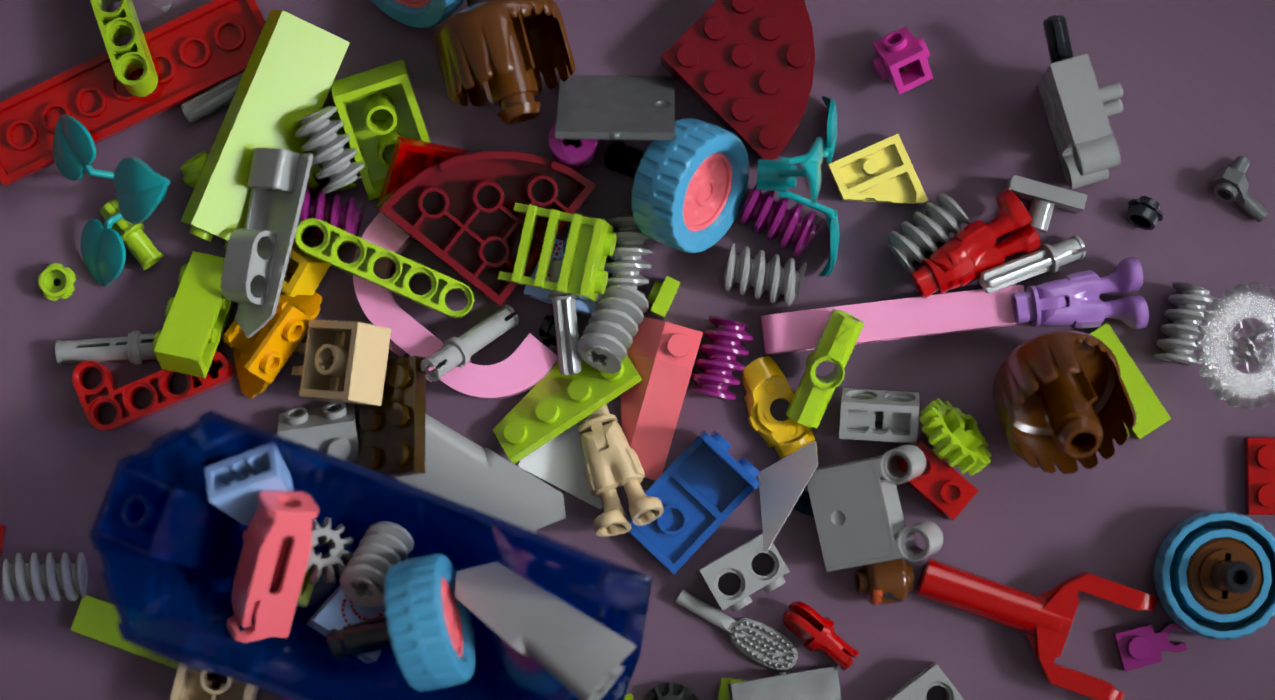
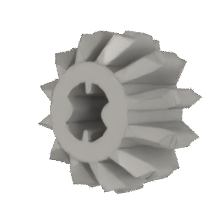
[305,517,353,584]

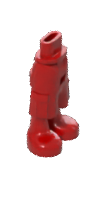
[911,189,1041,299]

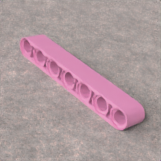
[760,285,1028,355]

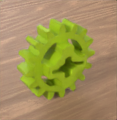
[919,398,992,476]

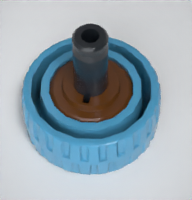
[1152,510,1275,640]

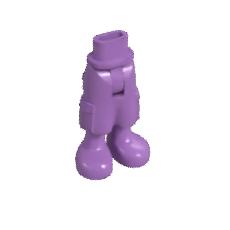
[1012,257,1149,329]

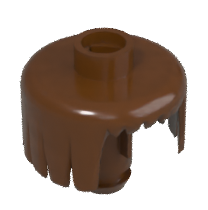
[433,0,576,124]
[992,330,1137,474]

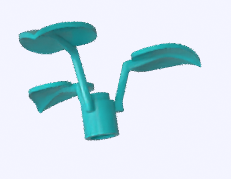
[757,96,840,277]
[52,114,170,287]

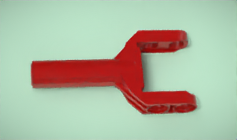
[916,558,1158,700]

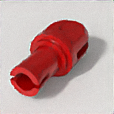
[782,601,859,671]

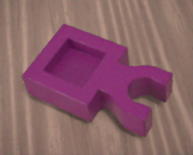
[1112,622,1187,672]

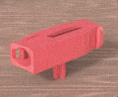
[226,491,319,643]

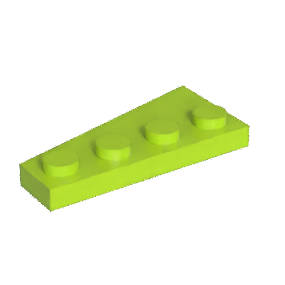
[492,354,643,464]

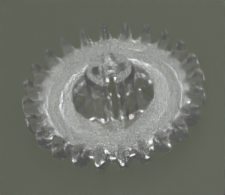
[1195,282,1275,410]

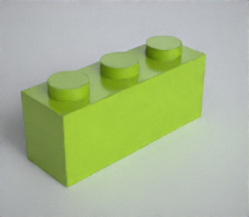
[152,251,234,379]

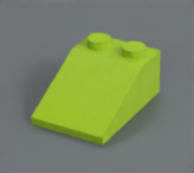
[331,59,431,200]

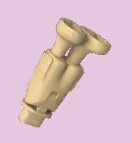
[578,404,664,537]

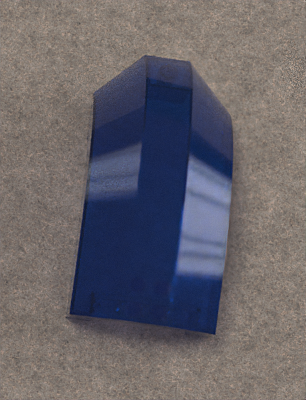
[89,410,653,700]

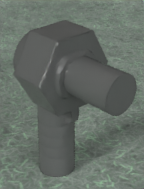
[1212,156,1268,222]

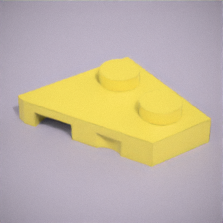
[827,134,929,205]

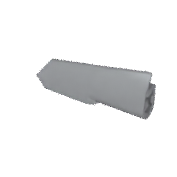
[221,148,313,338]
[392,414,566,533]
[455,562,636,700]

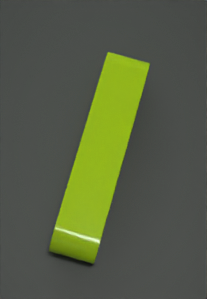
[90,0,158,97]
[295,218,474,319]

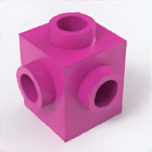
[872,26,933,95]

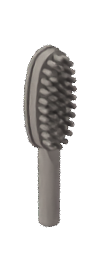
[675,589,798,671]

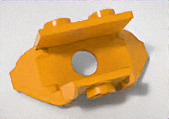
[222,292,322,399]

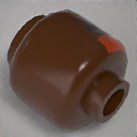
[855,558,914,605]

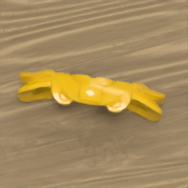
[741,356,818,459]

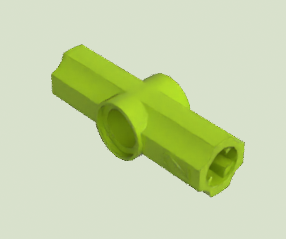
[786,309,865,428]

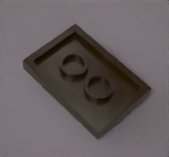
[358,356,426,481]

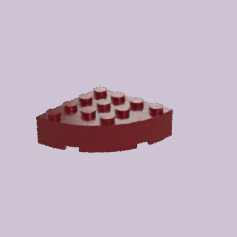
[661,0,815,160]
[375,150,596,306]

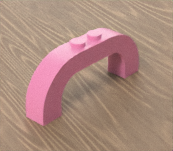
[353,212,558,400]

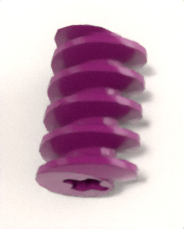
[549,122,598,170]
[740,183,825,257]
[297,186,365,246]
[689,315,753,401]

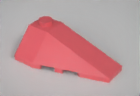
[620,317,703,481]

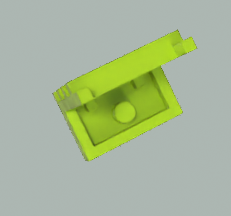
[498,203,617,303]

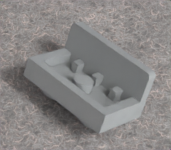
[277,402,359,471]

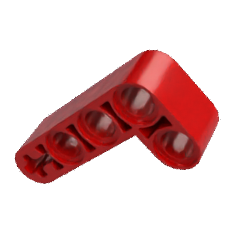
[72,351,234,432]

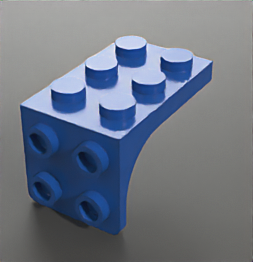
[626,430,761,574]

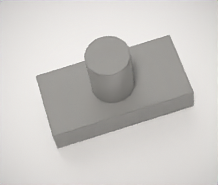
[1005,175,1088,232]

